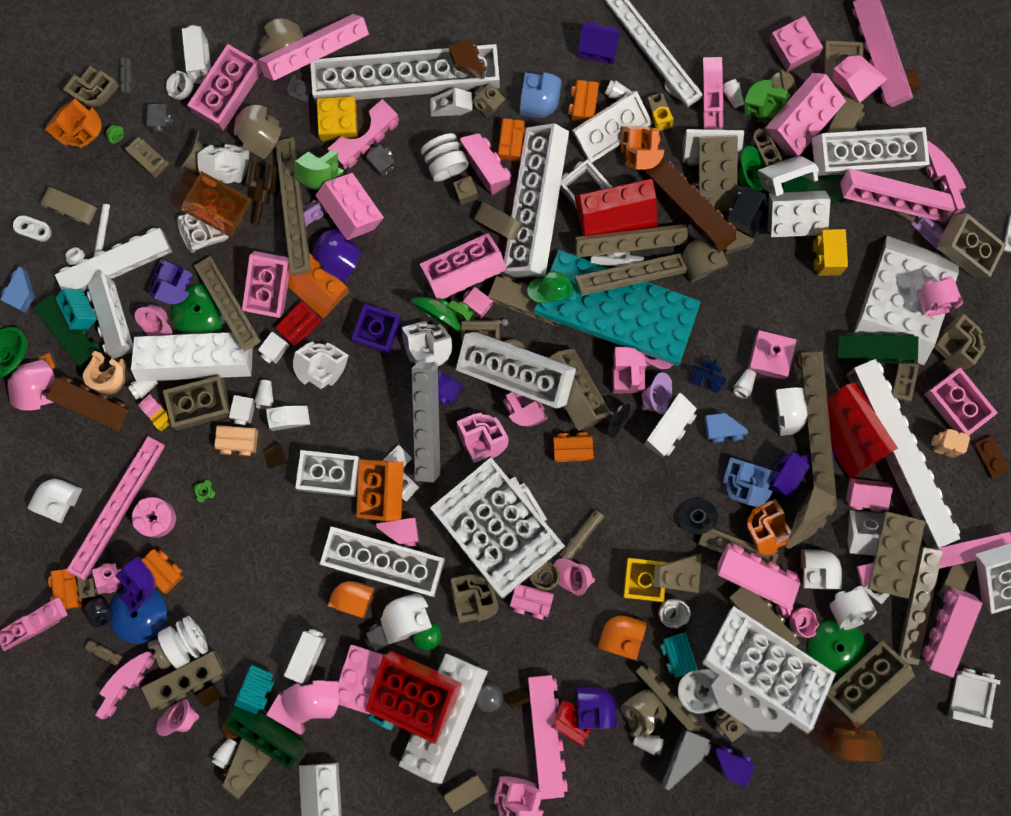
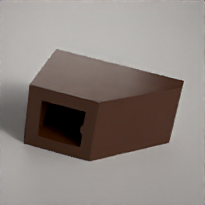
[449,38,487,80]

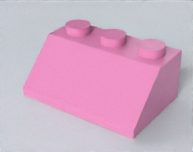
[460,133,511,196]

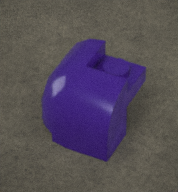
[312,230,361,282]
[149,259,193,304]
[115,556,156,613]
[575,687,617,729]

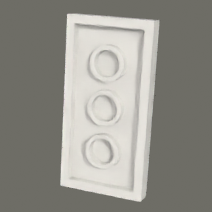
[572,90,653,163]

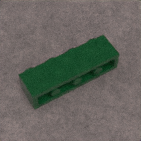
[781,174,855,204]
[34,294,101,369]
[838,333,919,364]
[224,707,307,770]

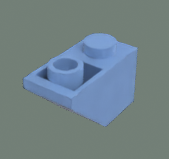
[0,267,35,313]
[704,413,748,443]

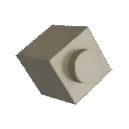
[453,176,478,205]

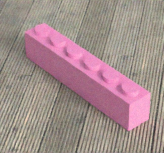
[853,0,913,107]
[258,14,369,81]
[840,169,955,223]
[528,675,568,799]

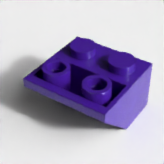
[577,22,620,64]
[438,371,464,407]
[768,452,810,500]
[711,744,755,788]

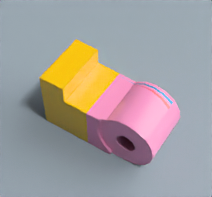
[138,394,171,432]

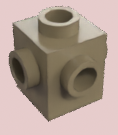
[472,83,505,118]
[713,709,748,743]

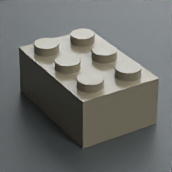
[936,213,1006,278]
[163,376,231,431]

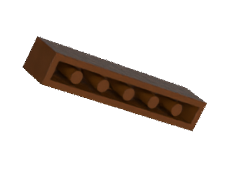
[645,158,736,253]

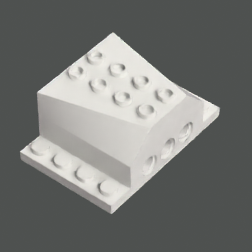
[431,458,565,598]
[703,606,836,733]

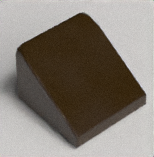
[264,444,288,469]
[195,685,222,707]
[507,687,530,708]

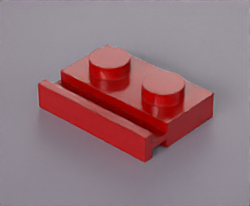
[275,301,322,348]
[551,701,591,746]

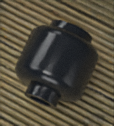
[84,598,113,628]

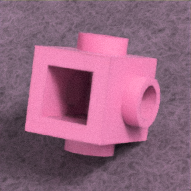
[92,563,121,594]

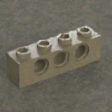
[141,651,226,710]

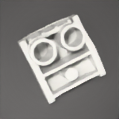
[177,204,229,253]

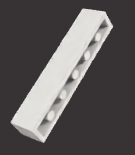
[55,228,172,292]

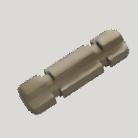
[85,641,123,666]

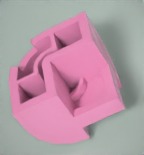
[612,347,647,394]
[8,360,55,410]
[503,392,548,427]
[456,413,508,463]
[283,681,339,723]
[494,776,544,816]

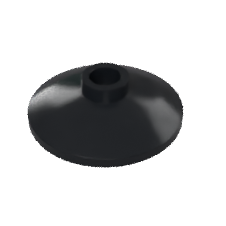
[607,402,630,438]
[679,499,718,534]

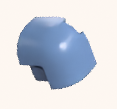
[520,73,562,118]
[723,457,774,506]

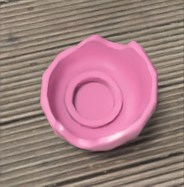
[789,607,819,638]

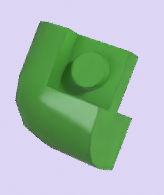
[744,80,790,125]
[295,149,344,190]

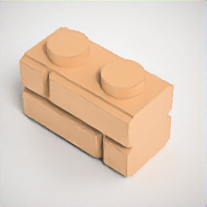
[215,426,258,456]
[931,429,970,458]

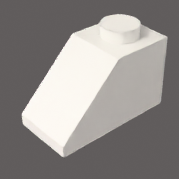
[430,88,472,116]
[266,406,310,431]

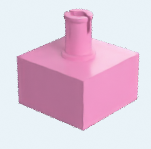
[748,330,796,380]

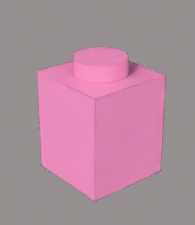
[463,287,493,318]

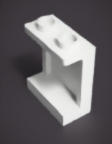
[758,155,819,196]
[948,668,1000,728]

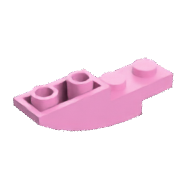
[703,57,723,130]
[926,141,966,214]
[0,598,67,651]
[96,651,155,719]

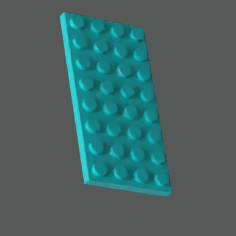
[534,250,701,366]

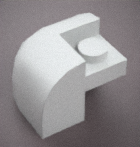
[198,144,249,186]
[402,321,452,366]
[293,341,349,389]
[775,388,808,436]
[27,479,82,523]
[801,549,842,590]
[381,593,432,644]

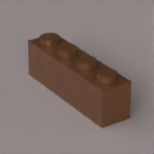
[46,376,129,431]

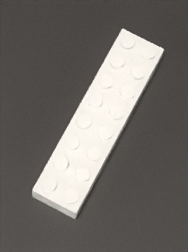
[503,123,569,278]

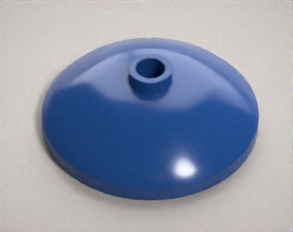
[110,588,167,644]

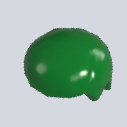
[411,621,442,651]

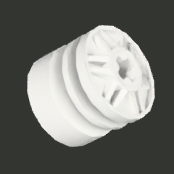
[420,133,469,181]
[157,616,208,669]
[678,669,720,713]

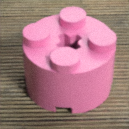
[917,276,963,317]
[132,497,176,538]

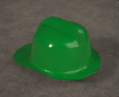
[737,146,763,190]
[527,271,573,303]

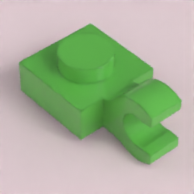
[448,300,473,321]

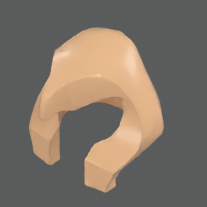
[83,351,126,394]

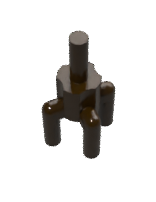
[246,161,280,225]

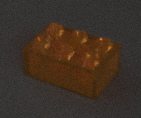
[180,171,252,238]
[829,728,882,762]

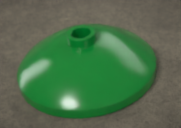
[172,284,226,335]
[410,297,461,333]
[0,327,27,378]
[807,618,867,678]

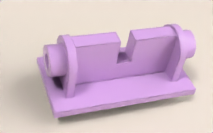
[304,199,327,226]
[911,217,944,250]

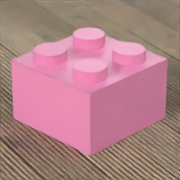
[769,16,823,71]

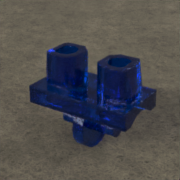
[691,359,726,393]

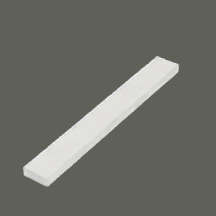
[604,0,703,107]

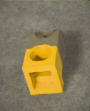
[646,93,673,131]

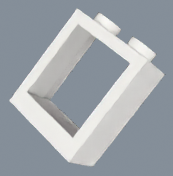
[182,25,211,84]
[560,159,612,208]
[284,629,326,684]

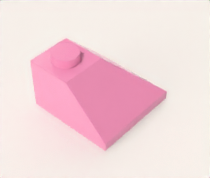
[833,55,887,103]

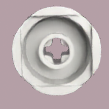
[830,586,877,630]

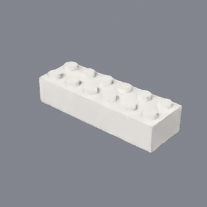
[812,127,930,176]
[131,332,253,381]
[456,332,576,408]
[320,527,445,597]
[399,654,488,784]

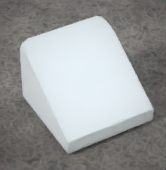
[402,473,419,501]

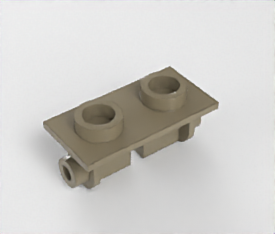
[77,565,99,599]

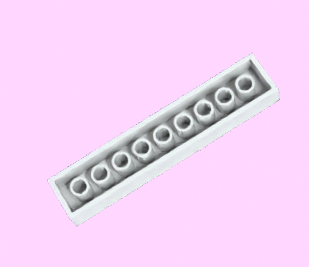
[311,44,500,103]
[846,359,960,548]

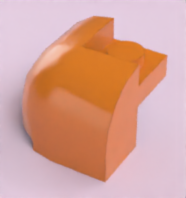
[45,98,102,148]
[621,126,665,169]
[747,499,791,555]
[328,581,375,618]
[597,615,646,660]

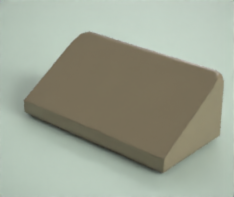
[443,774,488,812]

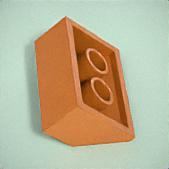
[288,253,349,319]
[356,460,404,521]

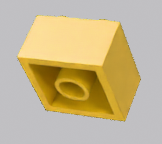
[317,96,358,141]
[812,229,848,276]
[623,558,667,602]

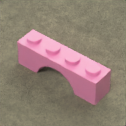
[328,99,399,169]

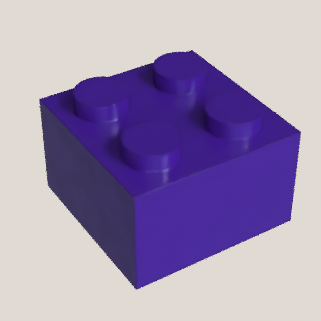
[352,304,402,355]

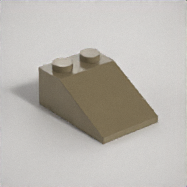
[786,486,836,548]

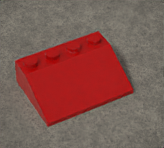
[574,179,657,236]
[827,383,898,478]
[365,651,463,744]

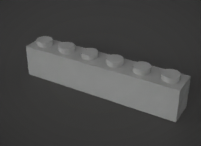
[412,362,440,482]

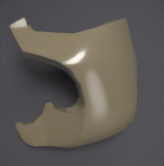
[620,689,668,738]

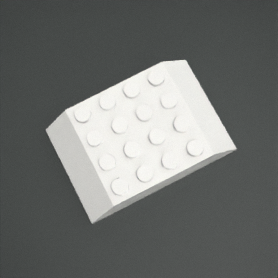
[853,236,959,365]

